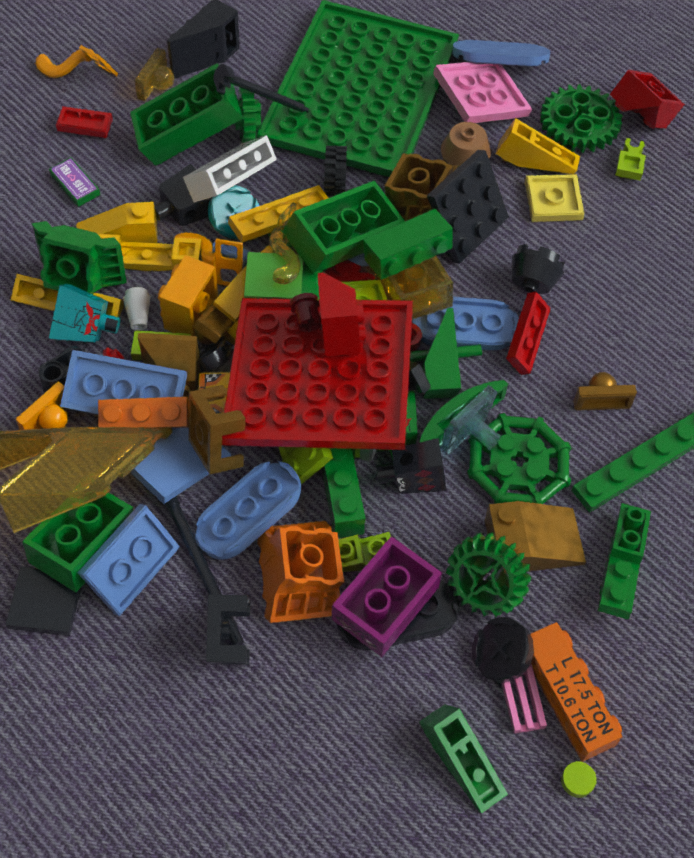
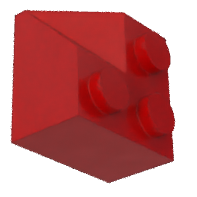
[609,70,685,129]
[318,272,366,357]

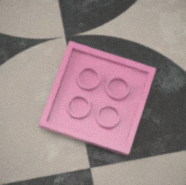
[433,62,532,123]

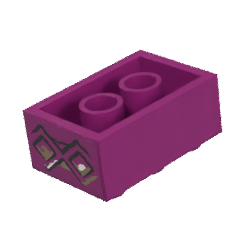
[331,536,442,657]

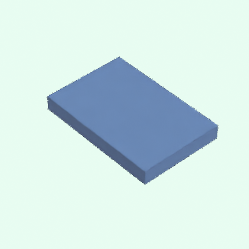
[124,427,231,504]
[77,504,180,616]

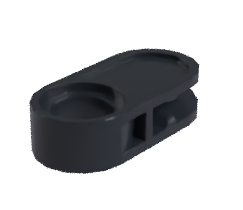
[197,336,233,373]

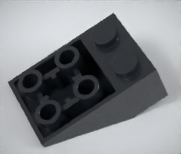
[167,0,240,79]

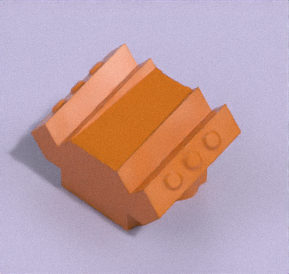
[257,521,344,623]

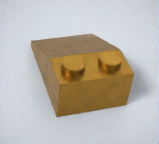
[485,501,586,574]

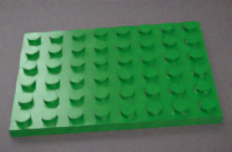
[257,0,459,177]

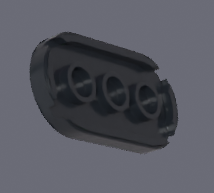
[336,580,459,650]

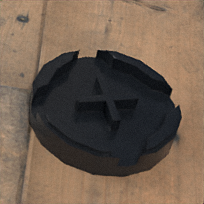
[472,617,534,683]

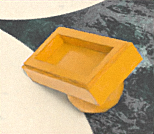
[16,381,68,440]

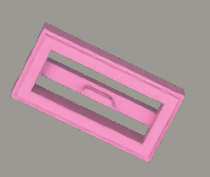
[502,664,547,734]

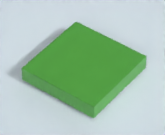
[244,252,303,299]

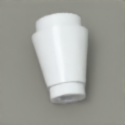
[123,287,151,330]

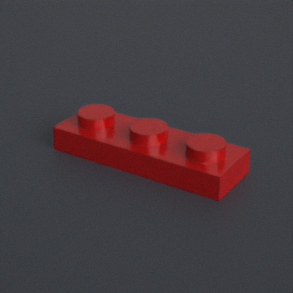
[506,291,551,375]

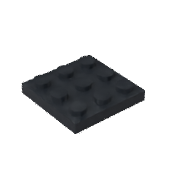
[427,150,509,264]

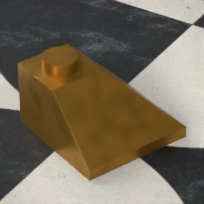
[138,333,201,397]

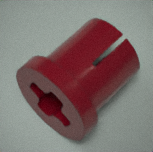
[290,293,321,332]

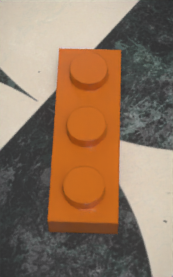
[98,397,189,431]

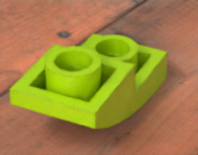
[338,532,391,572]

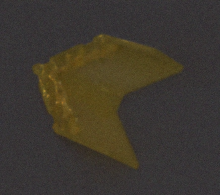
[0,427,173,533]

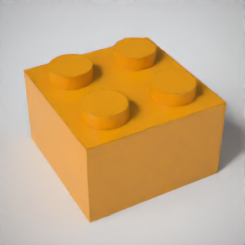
[158,255,218,336]

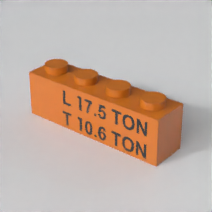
[530,622,623,762]

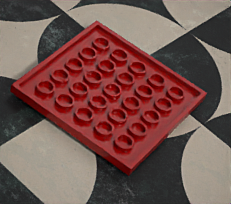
[222,298,413,450]

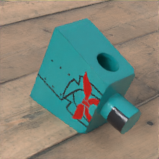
[49,284,120,342]

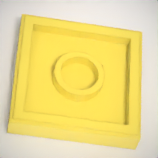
[525,174,585,222]

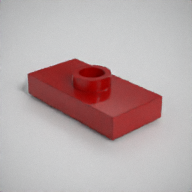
[56,106,113,138]

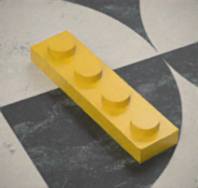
[228,185,328,243]

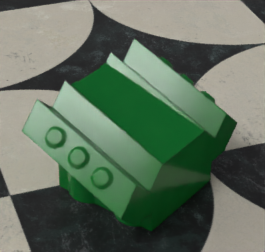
[31,221,127,294]

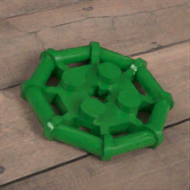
[467,413,572,504]

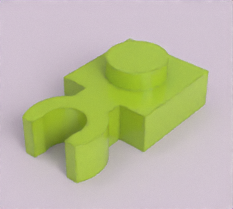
[615,138,646,181]

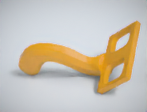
[35,45,118,78]
[174,233,243,286]

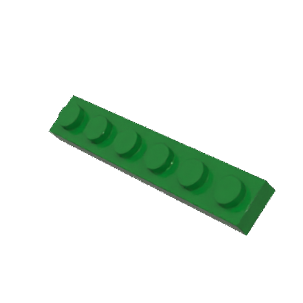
[571,412,694,513]

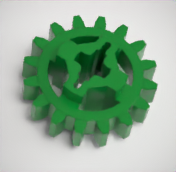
[233,87,261,143]

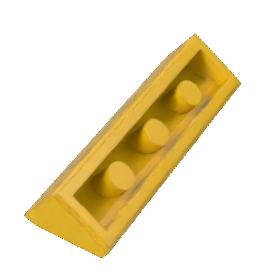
[10,274,124,317]

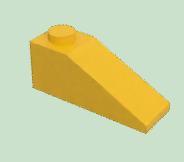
[496,118,580,174]
[76,202,157,243]

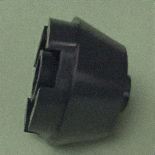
[512,244,565,294]

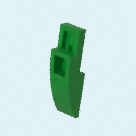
[597,503,651,620]

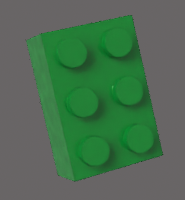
[22,479,134,592]

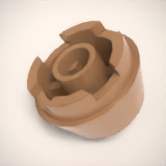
[441,122,491,166]

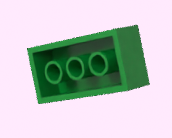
[130,63,243,166]
[282,180,405,274]

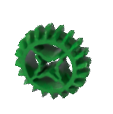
[446,532,531,617]

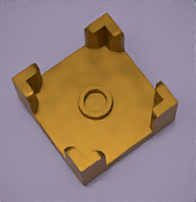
[188,385,245,475]

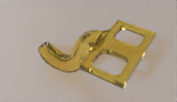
[269,202,301,285]

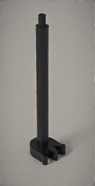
[214,64,309,113]

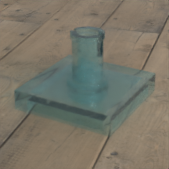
[441,385,502,455]

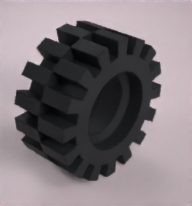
[324,145,347,194]

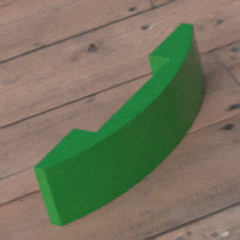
[419,380,508,447]

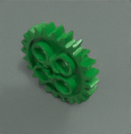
[540,84,623,153]

